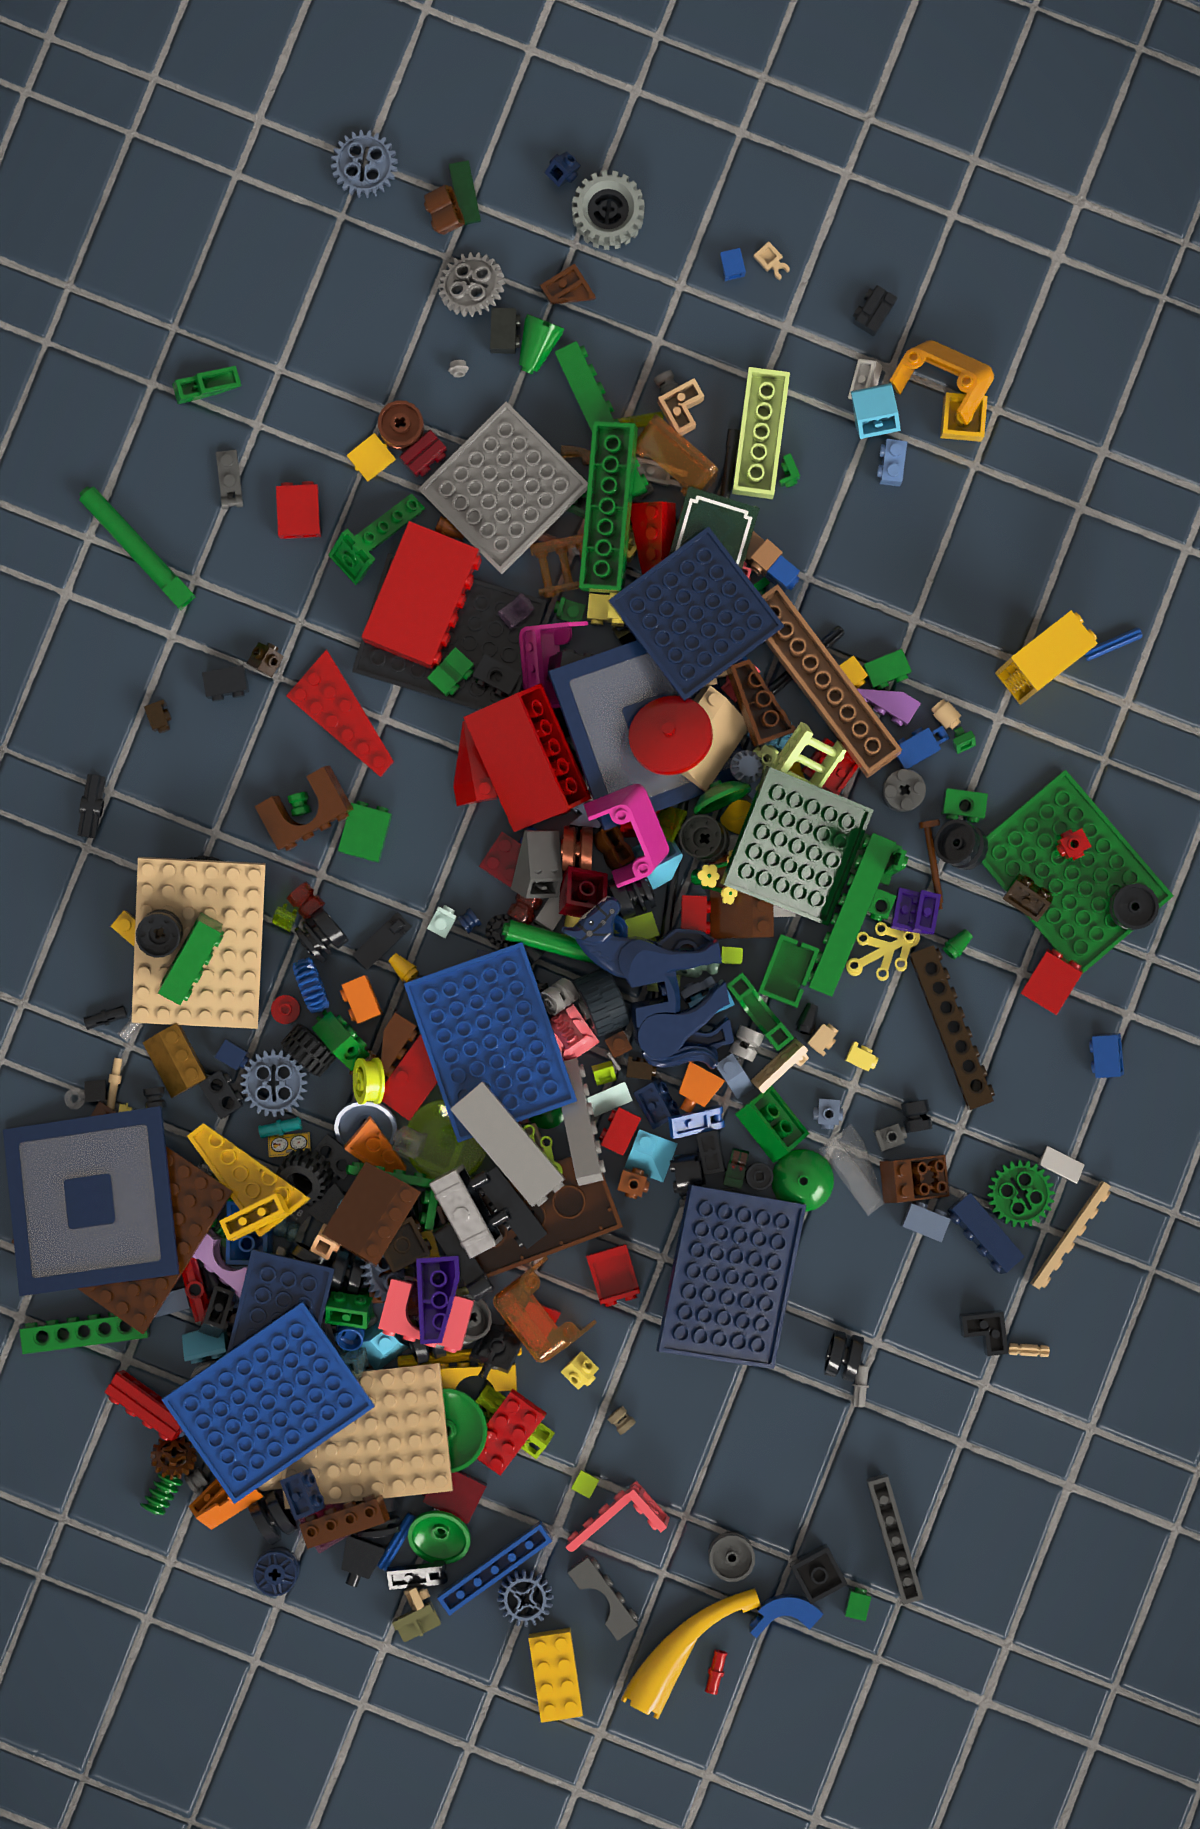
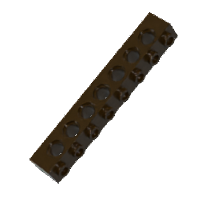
[909,945,995,1110]

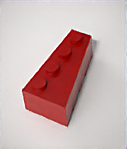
[630,501,676,575]

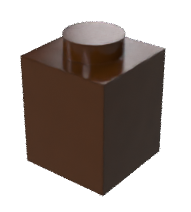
[605,1031,633,1058]

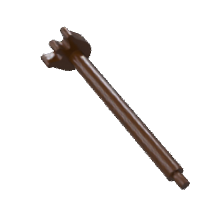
[918,819,943,910]

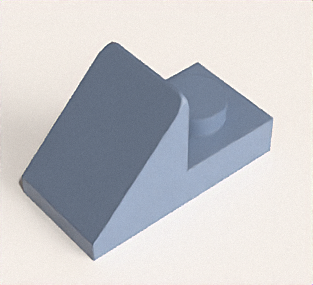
[569,803,602,829]

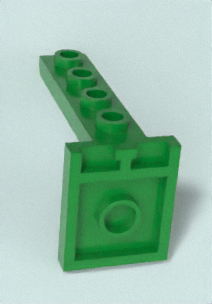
[328,493,425,585]
[849,834,909,886]
[346,1162,438,1231]

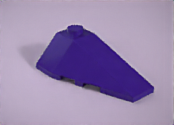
[416,1256,460,1344]

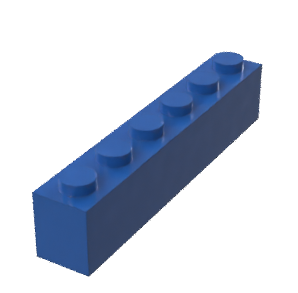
[437,1521,553,1616]

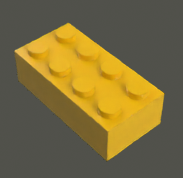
[528,1628,583,1723]

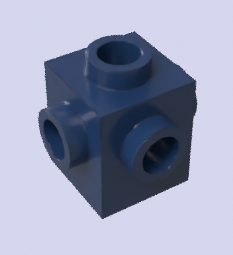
[544,151,581,187]

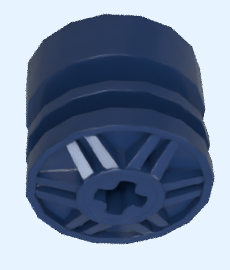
[253,1547,300,1597]

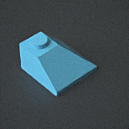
[632,830,683,889]
[624,1129,678,1182]
[357,1320,409,1370]

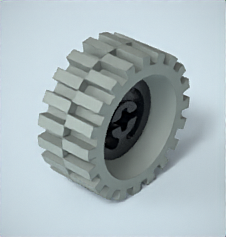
[572,170,644,250]

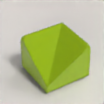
[721,946,743,965]

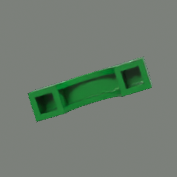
[726,972,794,1051]

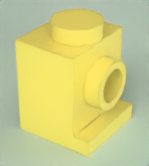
[845,1042,879,1071]

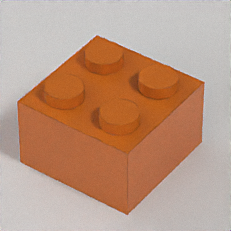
[340,975,383,1024]

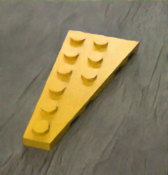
[187,1123,311,1237]

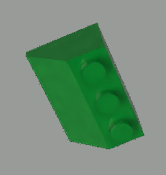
[735,1085,810,1163]

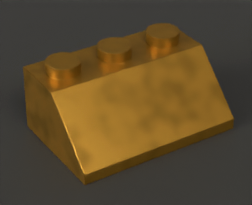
[143,1023,208,1098]

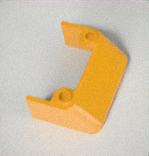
[890,340,994,425]

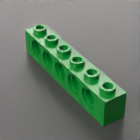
[19,1312,150,1354]

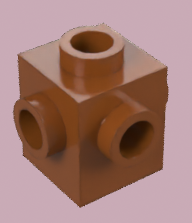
[617,1167,651,1199]

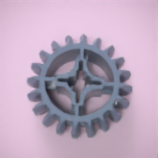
[497,1569,554,1627]

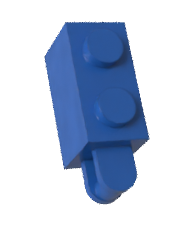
[896,726,950,769]

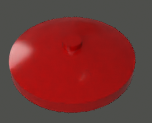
[629,696,713,775]

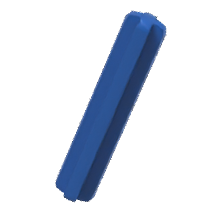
[1084,628,1143,661]
[377,1513,416,1571]

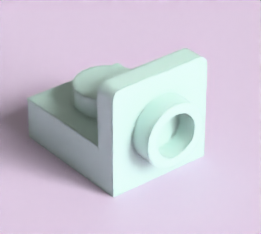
[427,905,457,939]

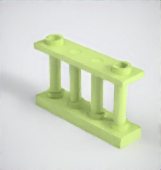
[756,722,846,791]

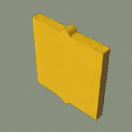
[346,433,396,482]

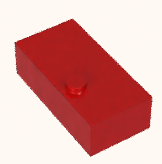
[382,1034,437,1121]

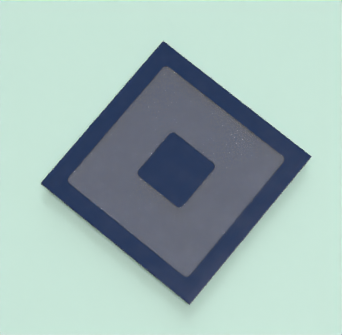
[548,640,743,830]
[3,1106,179,1296]

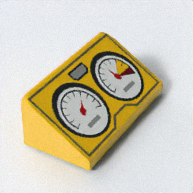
[268,1132,311,1157]

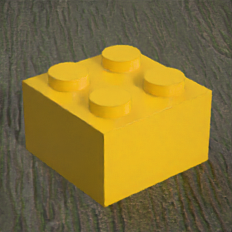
[940,392,988,442]

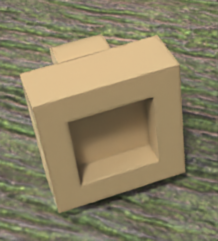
[403,1587,430,1611]

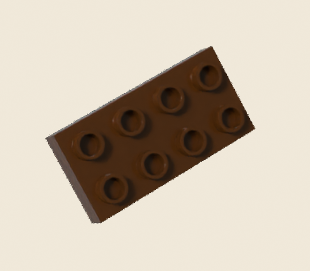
[436,1156,623,1286]

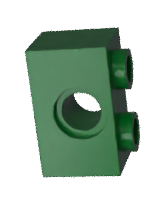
[941,788,988,823]

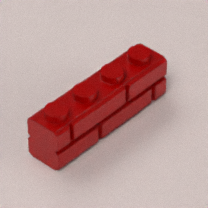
[105,1370,183,1441]

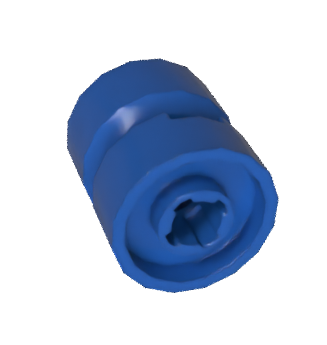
[336,1325,366,1351]

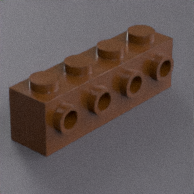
[299,1494,390,1549]

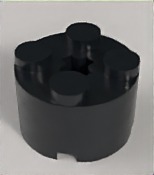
[670,1152,706,1197]

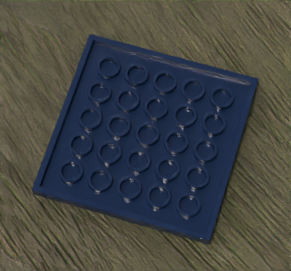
[608,526,784,701]

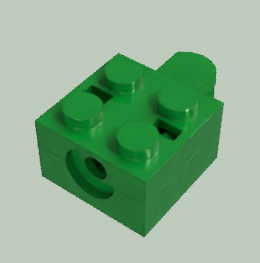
[312,1010,370,1071]

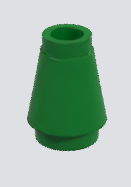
[943,929,973,960]

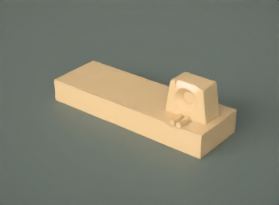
[750,1038,809,1093]

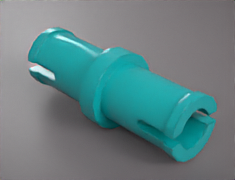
[258,1116,302,1139]

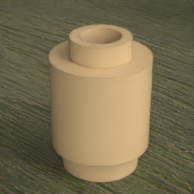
[931,699,961,730]

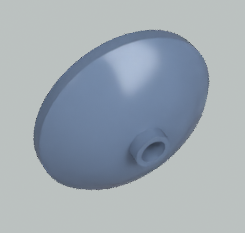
[334,1101,397,1147]

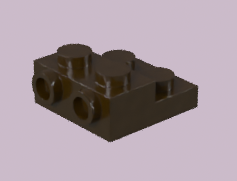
[383,1216,432,1274]

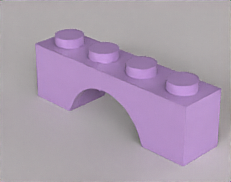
[193,1228,248,1297]

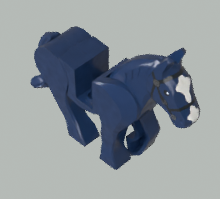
[561,896,734,1069]

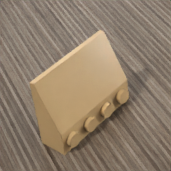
[681,685,748,792]

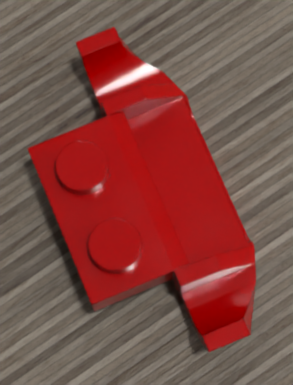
[801,738,858,795]

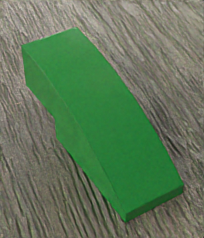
[172,366,241,404]

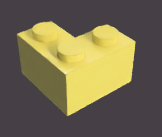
[587,592,625,627]

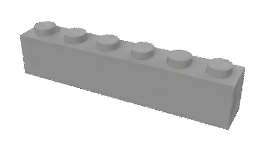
[561,1058,606,1186]

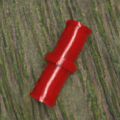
[705,1649,727,1695]

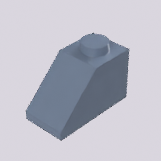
[716,1053,755,1099]

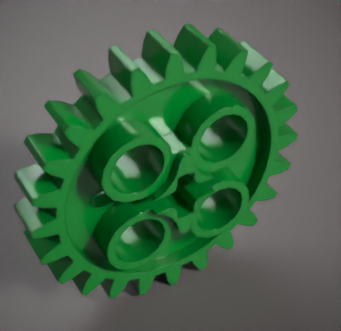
[986,1160,1055,1228]

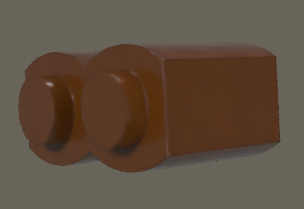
[424,185,465,235]
[593,826,634,870]

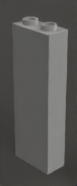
[450,1082,566,1207]

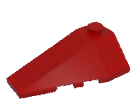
[453,721,498,806]

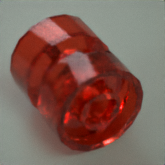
[286,881,325,921]
[506,893,543,925]

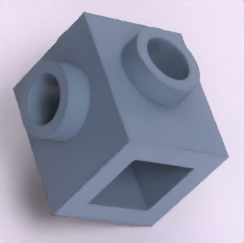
[813,1099,843,1129]

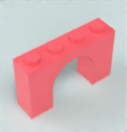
[378,1278,475,1353]

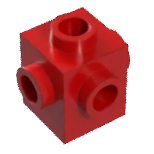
[1056,828,1092,861]

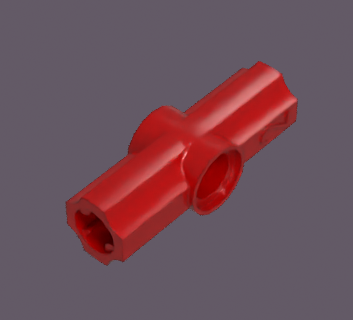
[182,1258,208,1322]

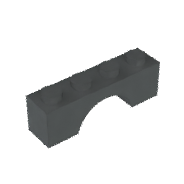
[567,1555,638,1641]

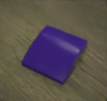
[890,887,941,934]

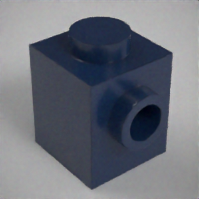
[215,1039,249,1070]

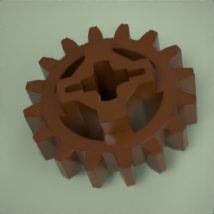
[150,1436,197,1480]

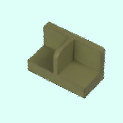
[392,1601,441,1642]

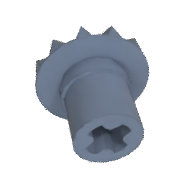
[731,750,764,783]

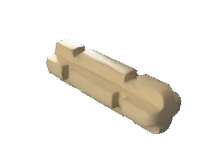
[1008,1343,1050,1357]

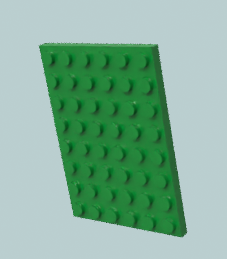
[981,769,1174,974]

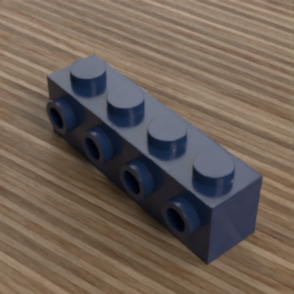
[947,1193,1025,1274]

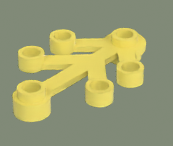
[846,922,920,981]

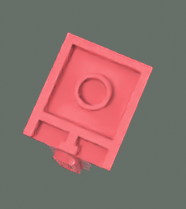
[550,1003,599,1061]
[566,1480,670,1552]

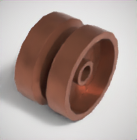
[378,400,424,451]
[561,826,593,871]

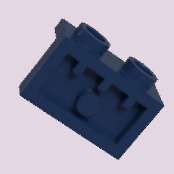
[633,1078,680,1129]
[280,1468,326,1521]

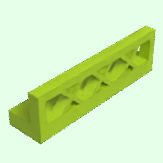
[475,1384,555,1459]

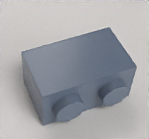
[901,1201,951,1242]

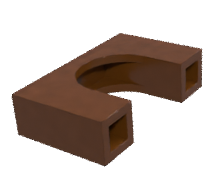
[255,766,354,851]

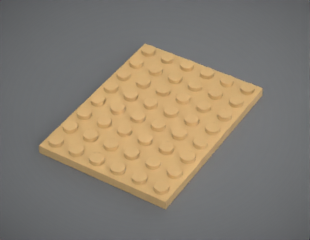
[132,857,266,1029]
[281,1363,453,1509]

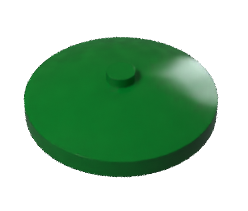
[443,1388,488,1473]

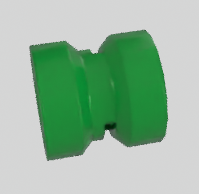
[287,792,312,817]

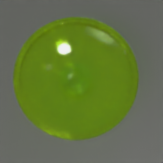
[404,1099,487,1179]

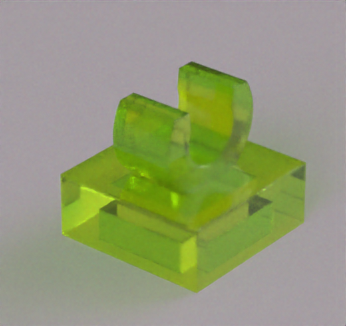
[272,903,297,932]

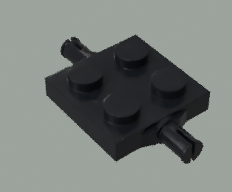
[469,1315,525,1379]

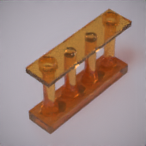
[530,534,583,598]

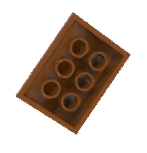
[709,855,774,939]
[322,1162,421,1267]

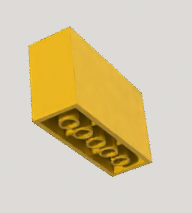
[995,610,1098,705]

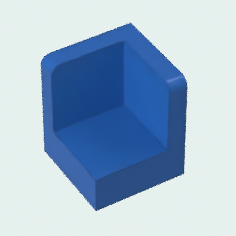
[720,248,746,281]

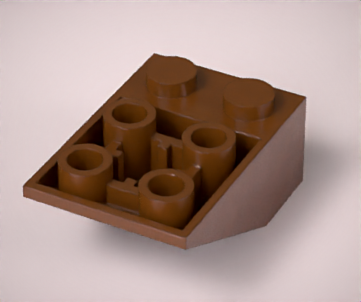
[381,1012,419,1078]
[879,1155,949,1203]

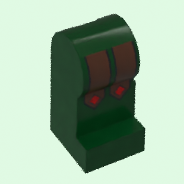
[722,1147,749,1189]

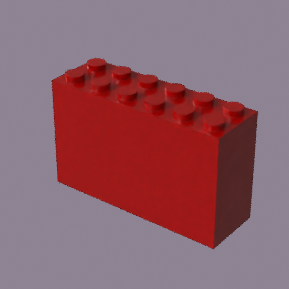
[362,521,482,670]
[463,683,592,832]

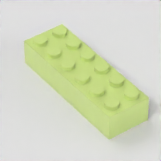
[732,367,790,499]

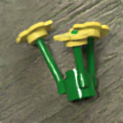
[691,850,738,905]

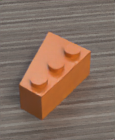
[188,1479,264,1530]

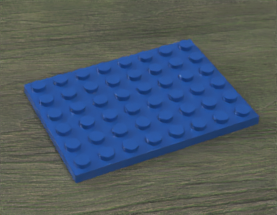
[404,942,578,1143]
[161,1301,375,1504]

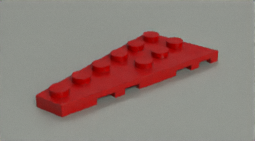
[286,649,394,777]

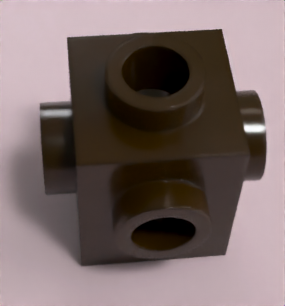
[246,642,284,678]

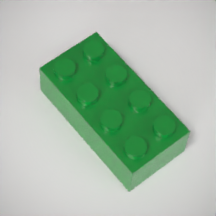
[158,912,224,1005]

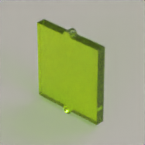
[658,807,687,843]

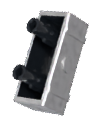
[429,1164,512,1259]

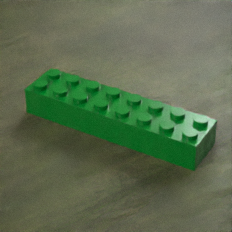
[579,421,638,593]

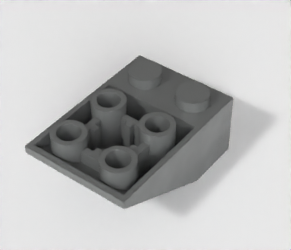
[511,830,563,898]

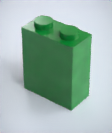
[338,801,392,863]

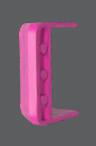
[519,621,588,708]
[584,784,669,888]

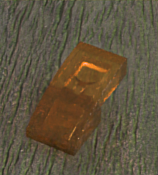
[561,445,591,465]

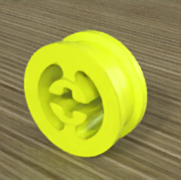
[353,1058,385,1105]

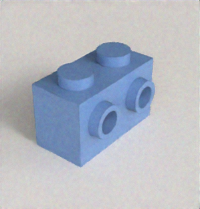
[877,439,907,487]

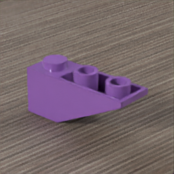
[857,689,921,726]

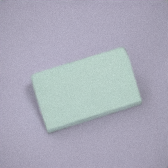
[587,1082,633,1117]

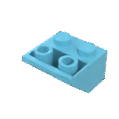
[851,383,901,439]
[182,1330,229,1364]

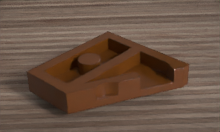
[540,264,596,304]

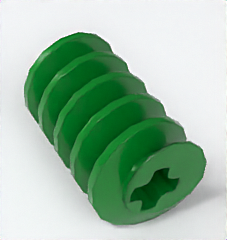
[140,1473,183,1515]

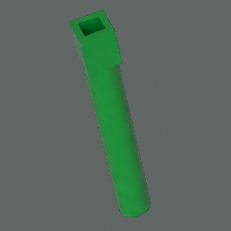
[79,486,196,611]
[501,920,597,965]

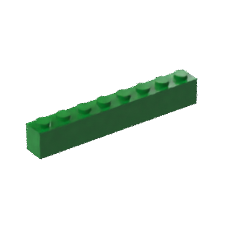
[555,341,649,499]
[807,833,896,997]

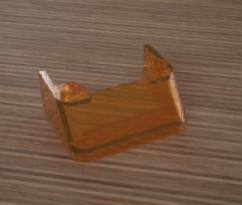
[636,415,718,504]
[493,1256,597,1363]

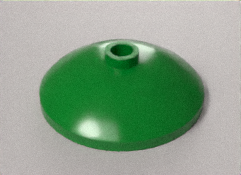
[693,780,752,815]
[771,1149,834,1212]
[408,1511,471,1564]

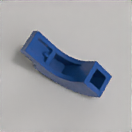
[749,1594,823,1638]

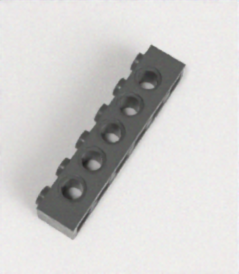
[866,1473,923,1605]

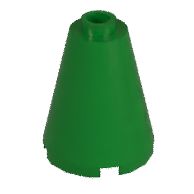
[519,314,564,374]

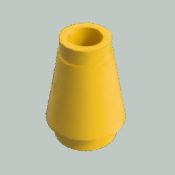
[388,953,419,983]

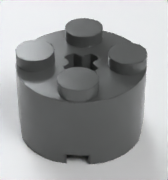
[882,769,926,812]

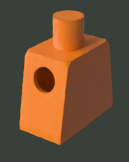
[678,1062,725,1113]

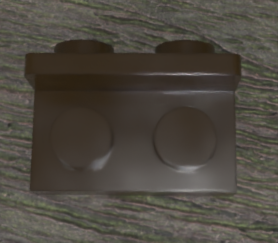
[1003,874,1053,922]

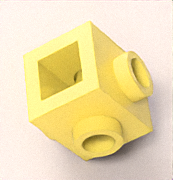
[561,1351,599,1390]

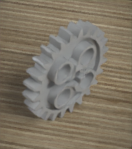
[438,252,505,317]

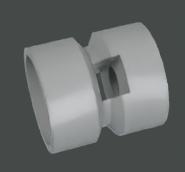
[540,978,578,1016]
[728,1025,764,1062]

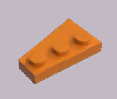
[344,1116,407,1172]

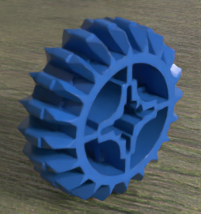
[293,957,329,1013]

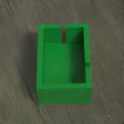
[758,934,820,1008]

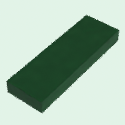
[449,160,481,225]

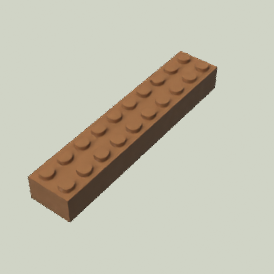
[762,584,902,778]

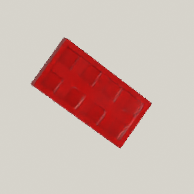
[477,1389,547,1476]

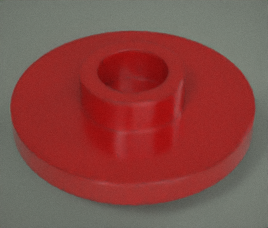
[271,995,300,1024]

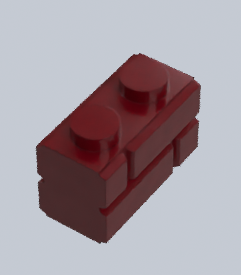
[399,430,447,478]

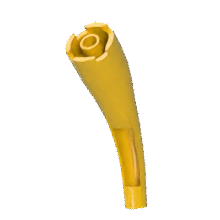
[621,1588,761,1719]

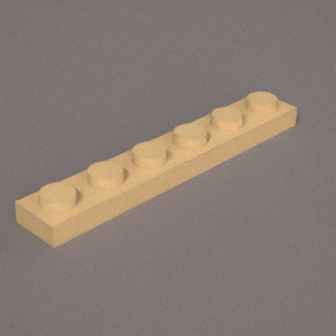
[1030,1181,1111,1290]

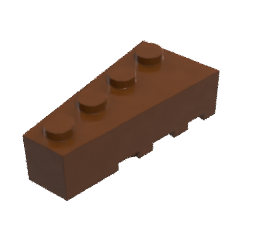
[726,659,796,747]

